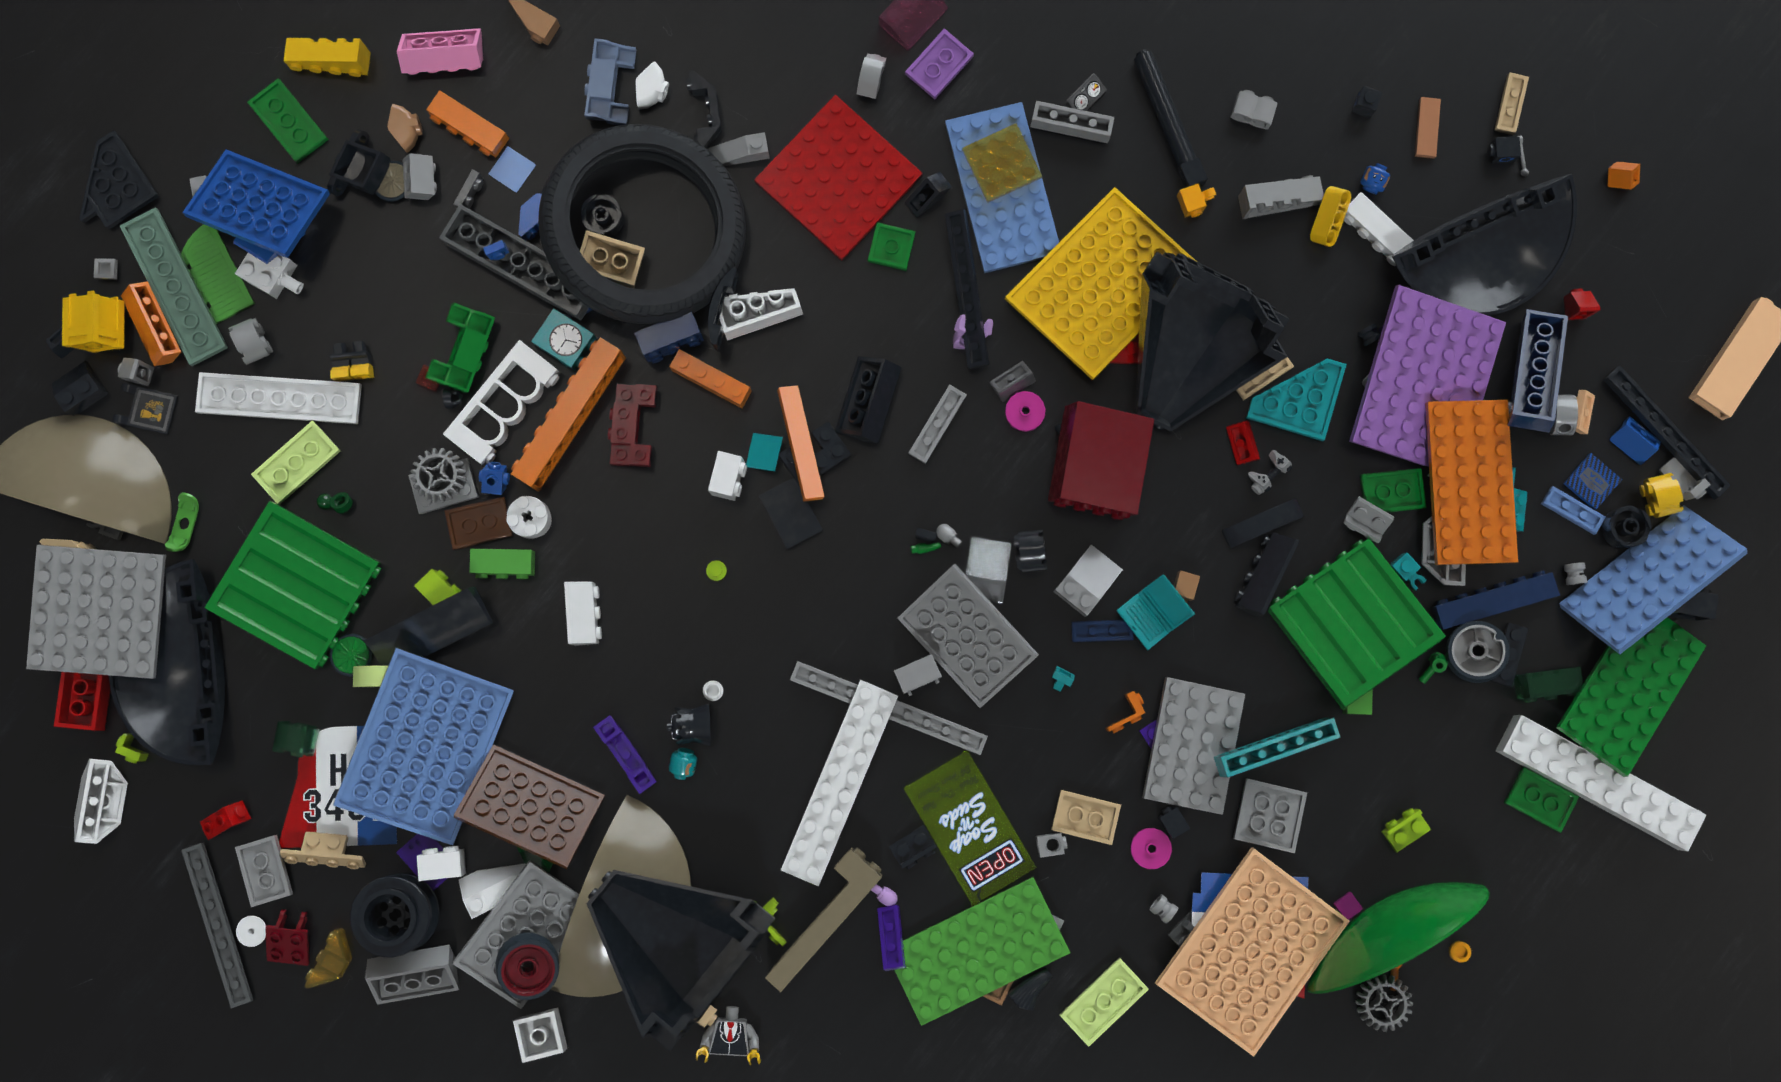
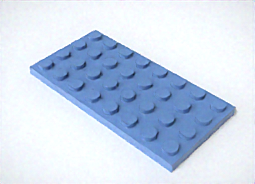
[945,102,1059,273]
[1559,505,1748,654]

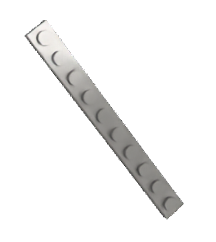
[790,661,988,755]

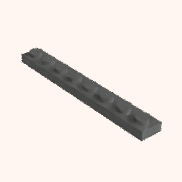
[181,843,253,1008]

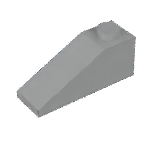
[708,132,770,166]

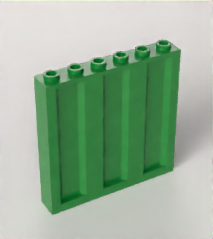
[205,501,382,669]
[1268,538,1446,710]

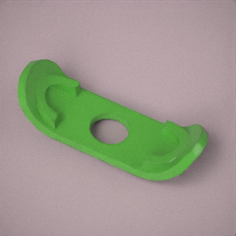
[165,492,199,552]

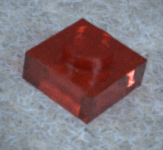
[415,364,439,392]

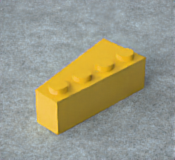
[283,38,371,77]

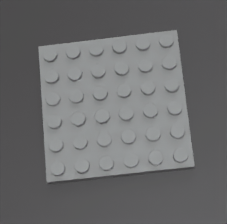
[26,545,166,679]

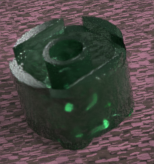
[272,721,320,757]

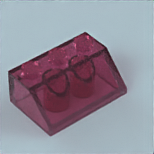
[879,0,948,50]

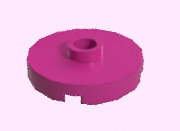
[1005,391,1046,432]
[1130,828,1172,869]

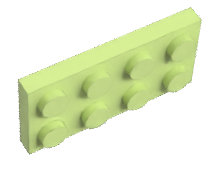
[251,420,341,505]
[1059,957,1149,1047]

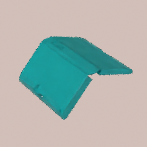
[1116,574,1195,650]

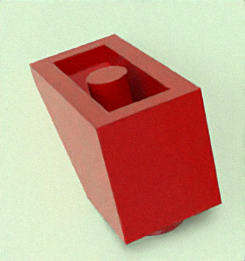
[1564,288,1600,320]

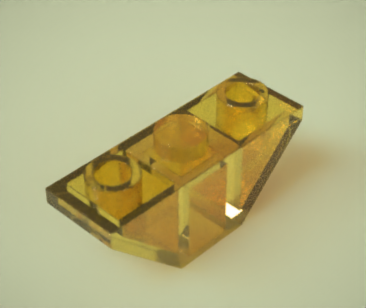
[304,928,352,988]

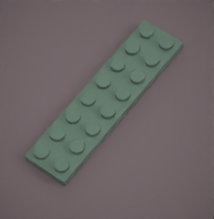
[120,207,228,366]

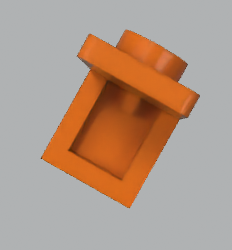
[1105,691,1145,733]

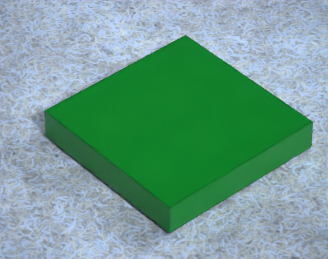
[868,222,916,271]

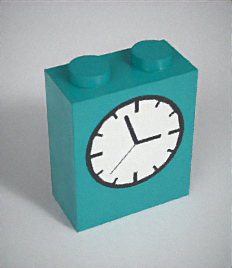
[531,308,597,371]

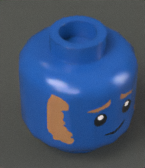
[1360,163,1390,195]

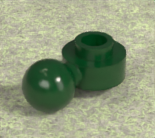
[317,492,353,513]

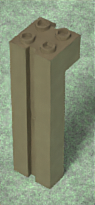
[765,847,882,992]

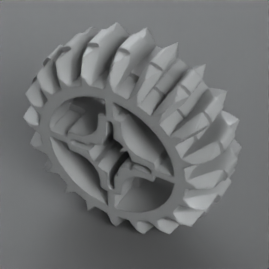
[410,448,466,503]
[1355,974,1413,1032]

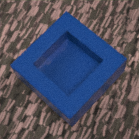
[483,240,509,260]

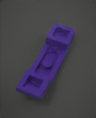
[593,715,657,794]

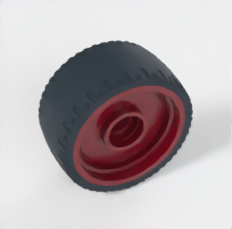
[495,932,559,1000]

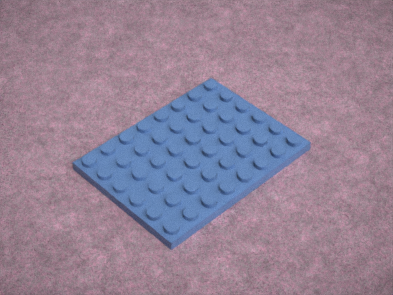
[333,648,514,845]

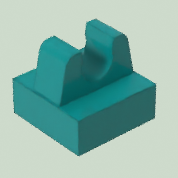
[1052,666,1075,692]

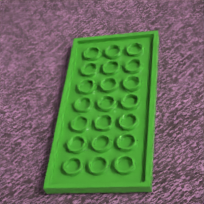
[895,877,1070,1026]

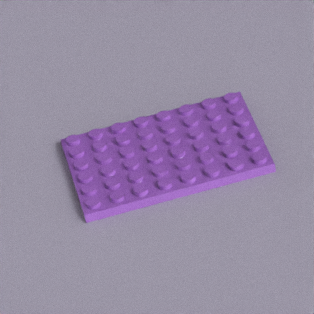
[1349,285,1506,467]

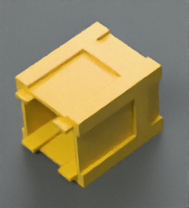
[62,290,125,353]

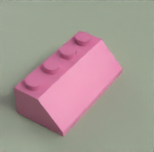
[397,28,483,75]

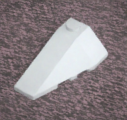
[459,863,526,919]

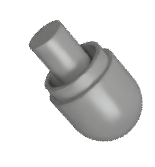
[936,524,962,548]

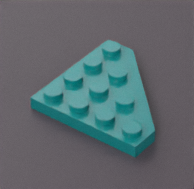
[1246,358,1347,441]

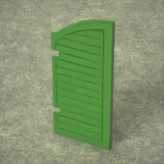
[181,224,255,324]

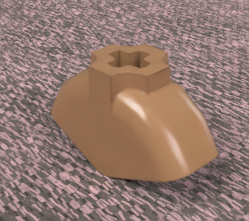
[387,104,423,154]

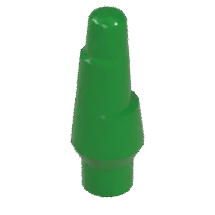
[910,543,941,554]

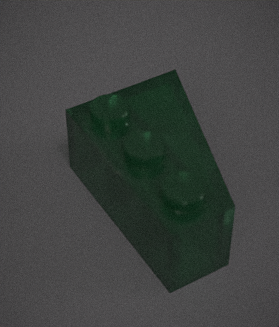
[1514,667,1583,703]

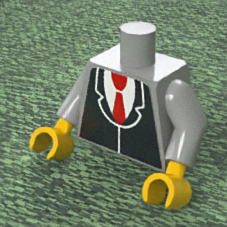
[696,1006,761,1065]

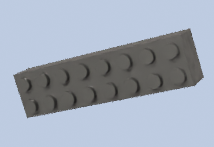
[439,204,589,321]

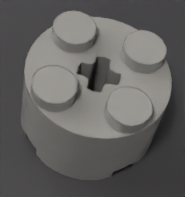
[228,318,273,365]

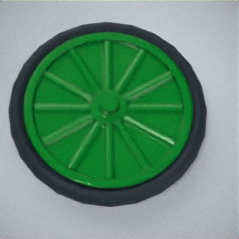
[329,633,373,677]

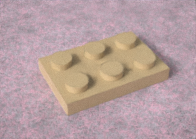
[1051,790,1121,845]

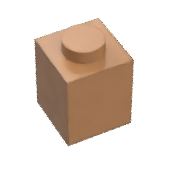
[1174,570,1200,603]

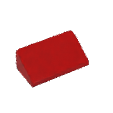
[1226,421,1260,465]

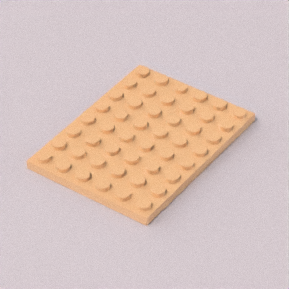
[1155,847,1350,1056]

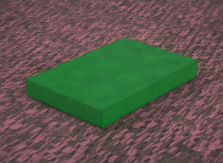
[1360,468,1426,513]
[1504,767,1579,833]

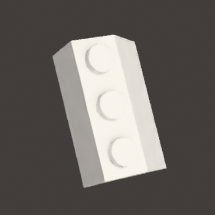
[564,582,602,646]

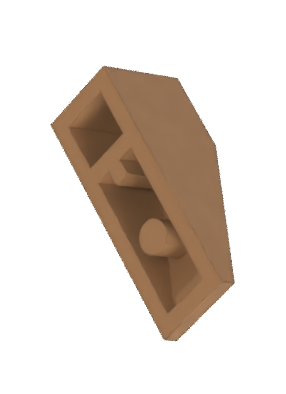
[508,0,560,45]

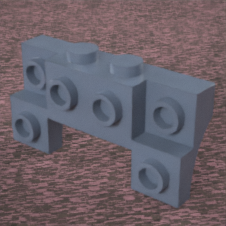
[584,39,637,125]

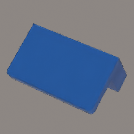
[1610,416,1661,465]

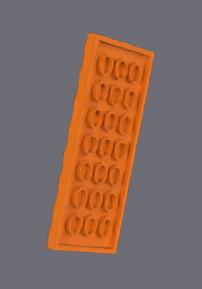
[1425,400,1518,565]

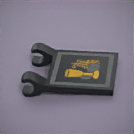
[112,383,178,435]

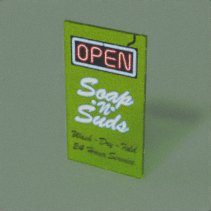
[904,751,1037,906]

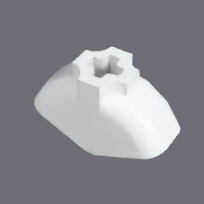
[636,62,669,110]

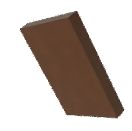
[444,497,513,550]

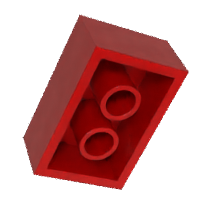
[54,672,110,731]

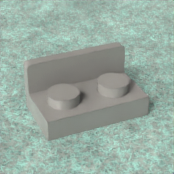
[1343,496,1394,543]

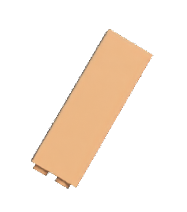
[1689,297,1781,420]

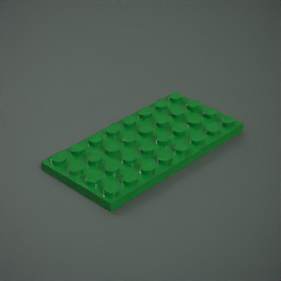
[1556,617,1706,777]

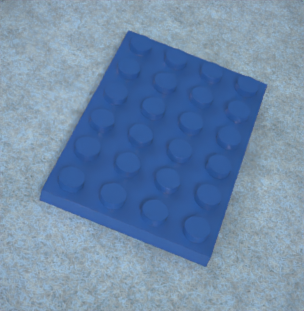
[182,149,330,258]

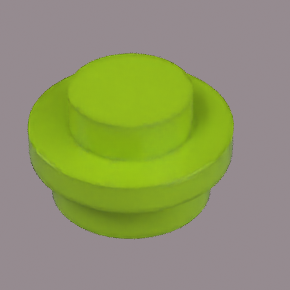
[706,560,727,581]

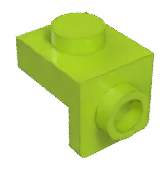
[115,733,149,764]

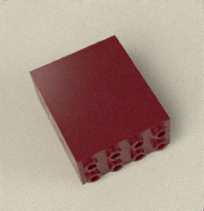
[1048,401,1154,520]

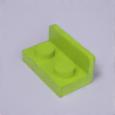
[1382,808,1431,852]

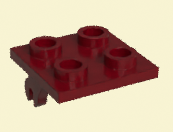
[265,909,309,966]

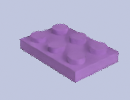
[905,29,974,99]

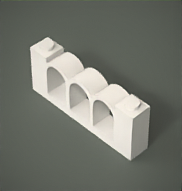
[443,340,560,467]

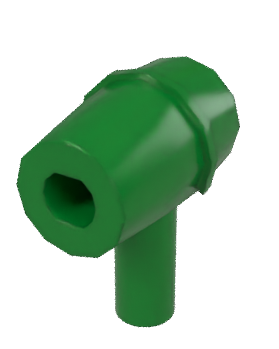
[1418,652,1448,684]

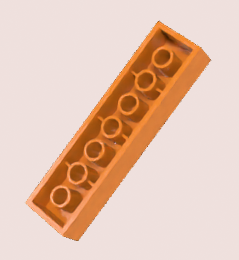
[511,337,626,492]

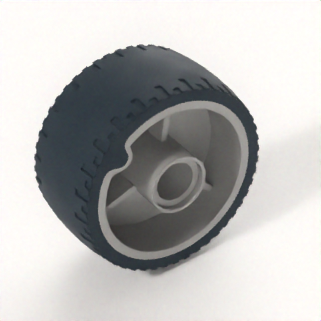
[1445,621,1510,683]

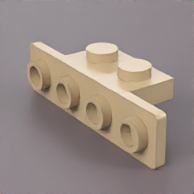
[280,832,366,869]

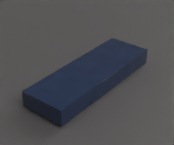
[1071,620,1134,642]

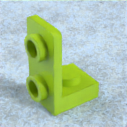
[763,897,787,946]

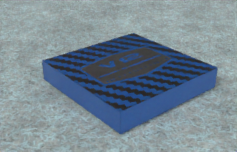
[1563,453,1622,510]

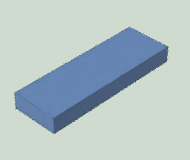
[1541,486,1606,535]

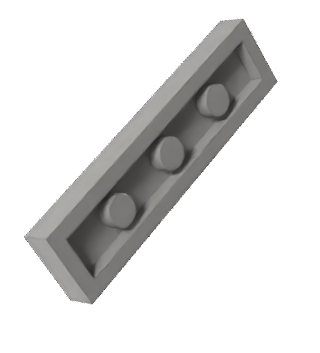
[908,384,967,464]

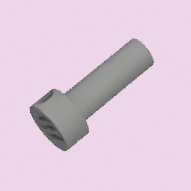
[1508,395,1578,435]

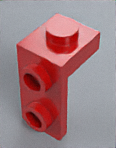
[200,800,251,840]

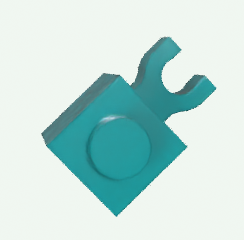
[1390,553,1427,591]

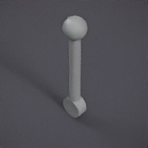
[1517,136,1529,177]

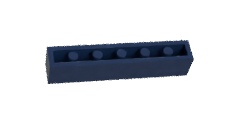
[1430,570,1560,630]

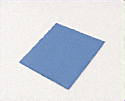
[488,146,536,193]

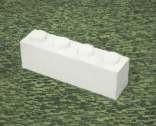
[1344,192,1414,266]

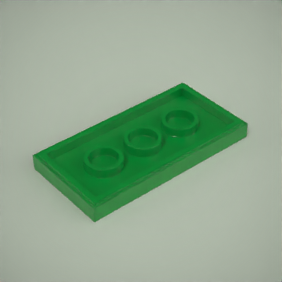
[247,78,329,164]

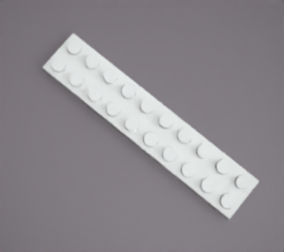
[781,680,898,886]

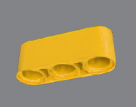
[1310,186,1351,247]

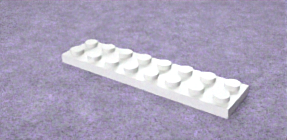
[195,372,362,424]

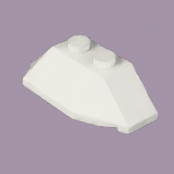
[74,758,128,844]

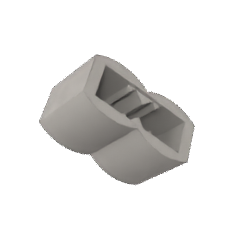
[1230,90,1278,129]

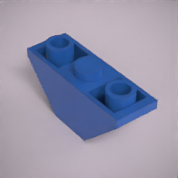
[519,193,542,241]

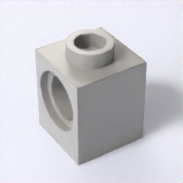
[1035,832,1067,858]

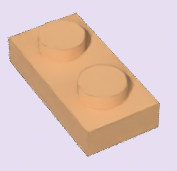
[1576,390,1595,434]

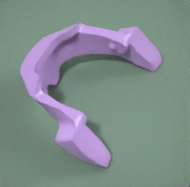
[953,314,993,349]

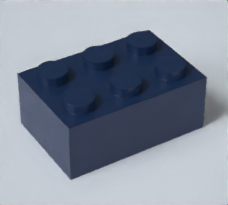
[635,311,704,363]

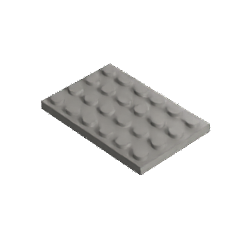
[898,564,1039,708]
[1142,677,1245,815]
[453,860,579,1009]

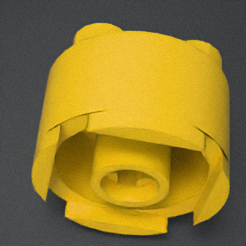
[1639,473,1684,518]

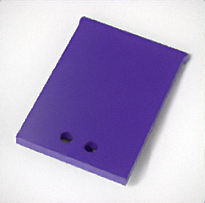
[396,834,447,891]

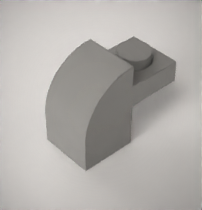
[857,53,887,99]

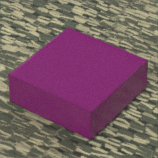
[1333,891,1363,920]

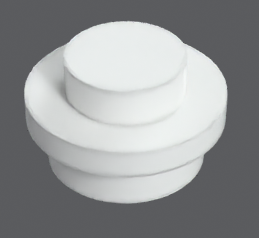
[703,681,723,701]

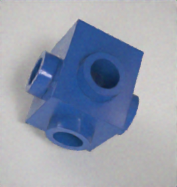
[479,462,510,495]

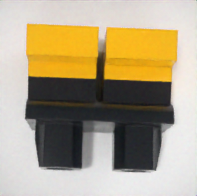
[329,341,374,382]

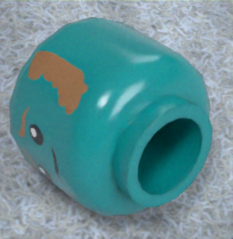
[669,748,697,780]

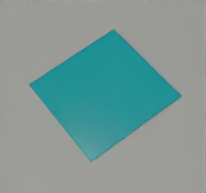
[746,433,783,471]

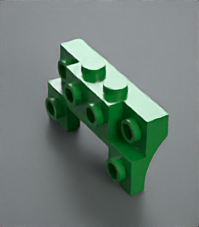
[425,302,495,393]

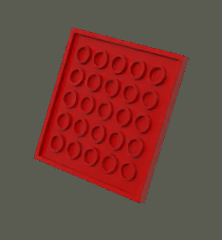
[754,94,923,261]

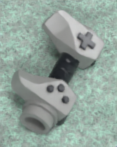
[1248,450,1292,495]

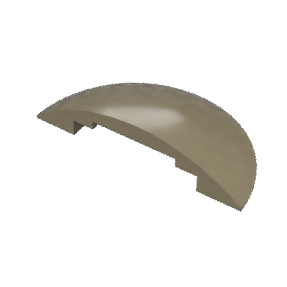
[0,415,172,544]
[551,795,691,997]

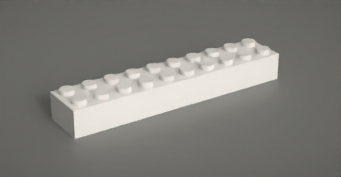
[1496,715,1706,851]

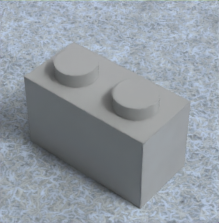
[403,153,437,200]

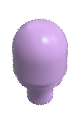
[871,884,898,906]

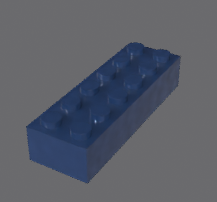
[1507,309,1568,433]

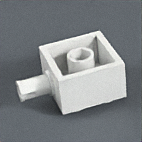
[235,253,304,299]

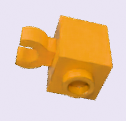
[1177,184,1216,218]

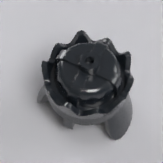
[667,704,711,746]

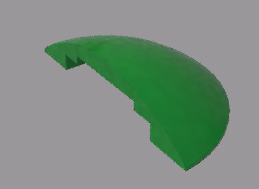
[1307,882,1490,994]

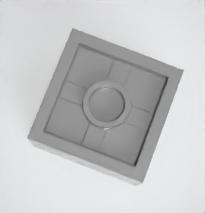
[894,654,942,696]

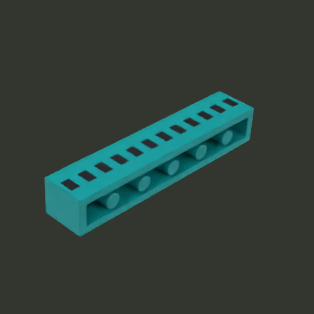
[1214,717,1340,778]

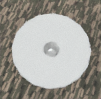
[236,916,266,947]

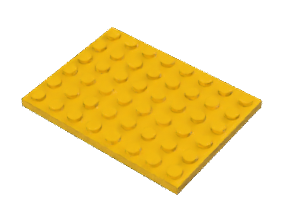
[1005,187,1196,380]

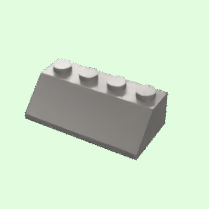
[365,944,460,1005]

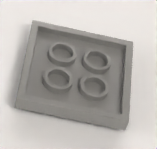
[1233,778,1307,853]

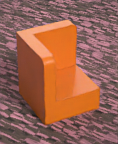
[1608,162,1640,189]

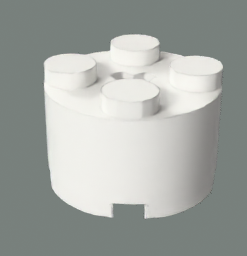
[506,496,552,539]

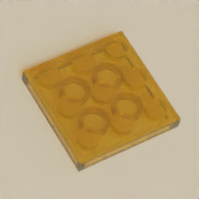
[962,123,1042,203]

